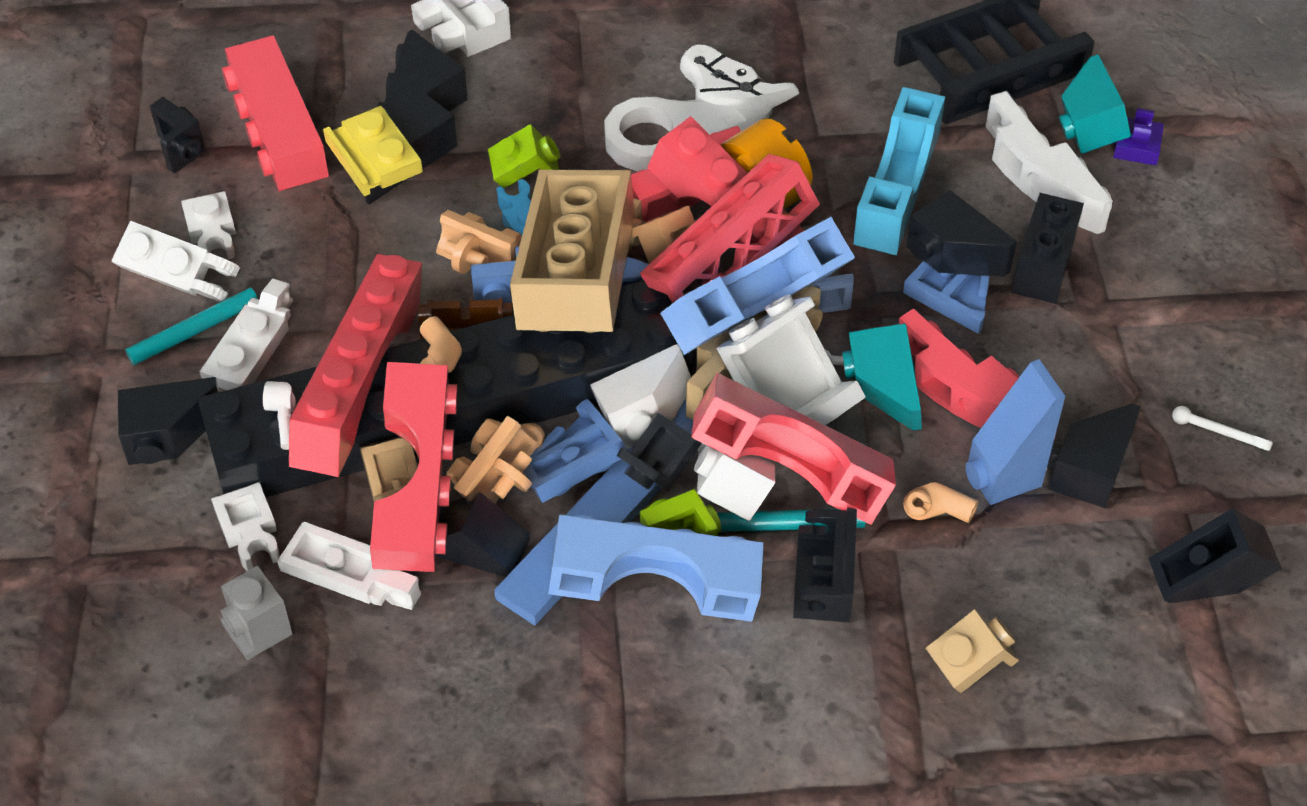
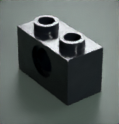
[1012,193,1084,304]

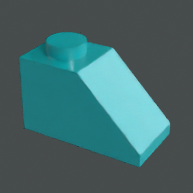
[1058,54,1131,154]
[842,323,922,431]

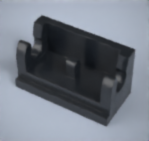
[793,508,857,623]

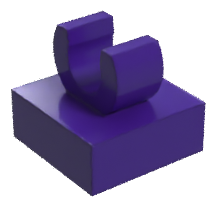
[1113,108,1164,165]

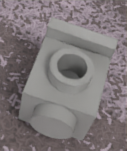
[220,566,293,661]

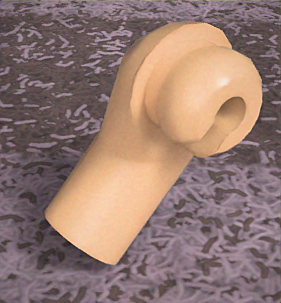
[419,316,462,373]
[903,482,979,523]

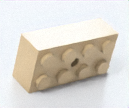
[510,170,635,333]

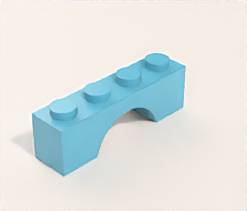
[853,87,945,255]

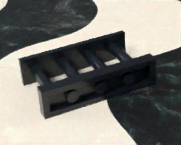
[894,0,1095,125]

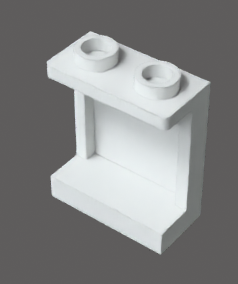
[716,294,866,425]

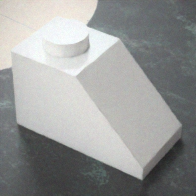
[590,344,691,449]

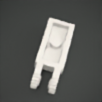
[111,221,240,302]

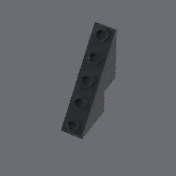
[355,30,468,205]

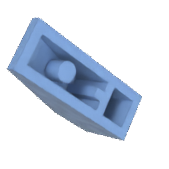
[965,359,1065,505]

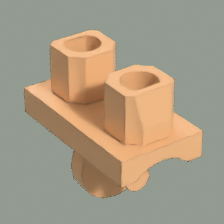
[436,210,522,274]
[447,416,539,504]

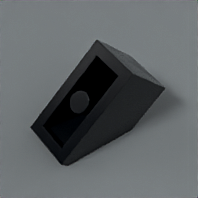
[906,190,1017,277]
[118,377,220,465]
[1047,404,1141,509]
[1148,508,1282,603]

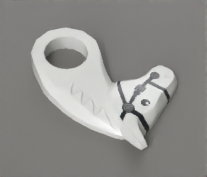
[604,45,799,172]

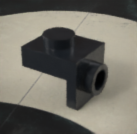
[150,97,206,173]
[616,413,702,491]

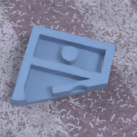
[903,261,989,334]
[522,399,626,503]

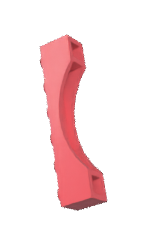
[289,254,422,477]

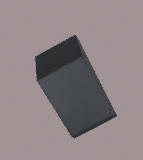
[436,491,530,577]

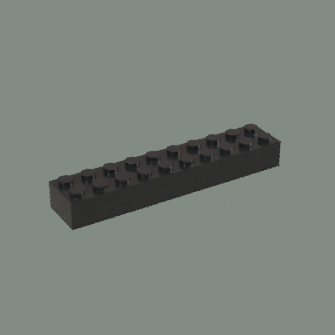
[197,281,693,498]

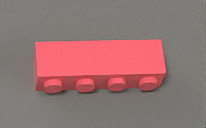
[222,35,329,191]

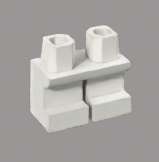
[412,0,511,57]

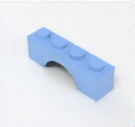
[660,217,855,355]
[548,515,764,622]

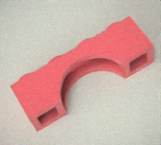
[647,116,805,251]
[370,362,458,572]
[691,373,896,525]

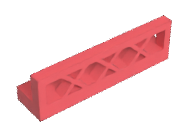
[640,154,820,304]

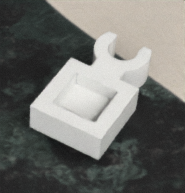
[181,191,236,259]
[211,482,280,571]

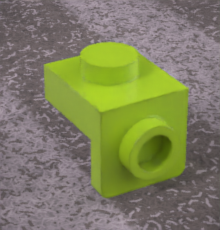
[488,124,560,189]
[640,489,721,536]

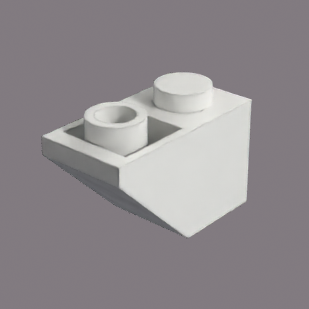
[694,443,775,521]

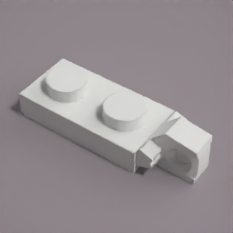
[200,278,293,390]
[277,522,421,610]

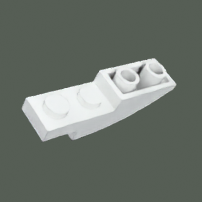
[986,91,1113,234]

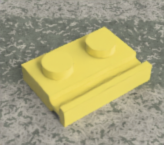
[323,106,423,196]

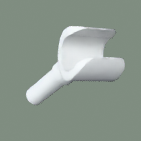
[263,381,296,450]

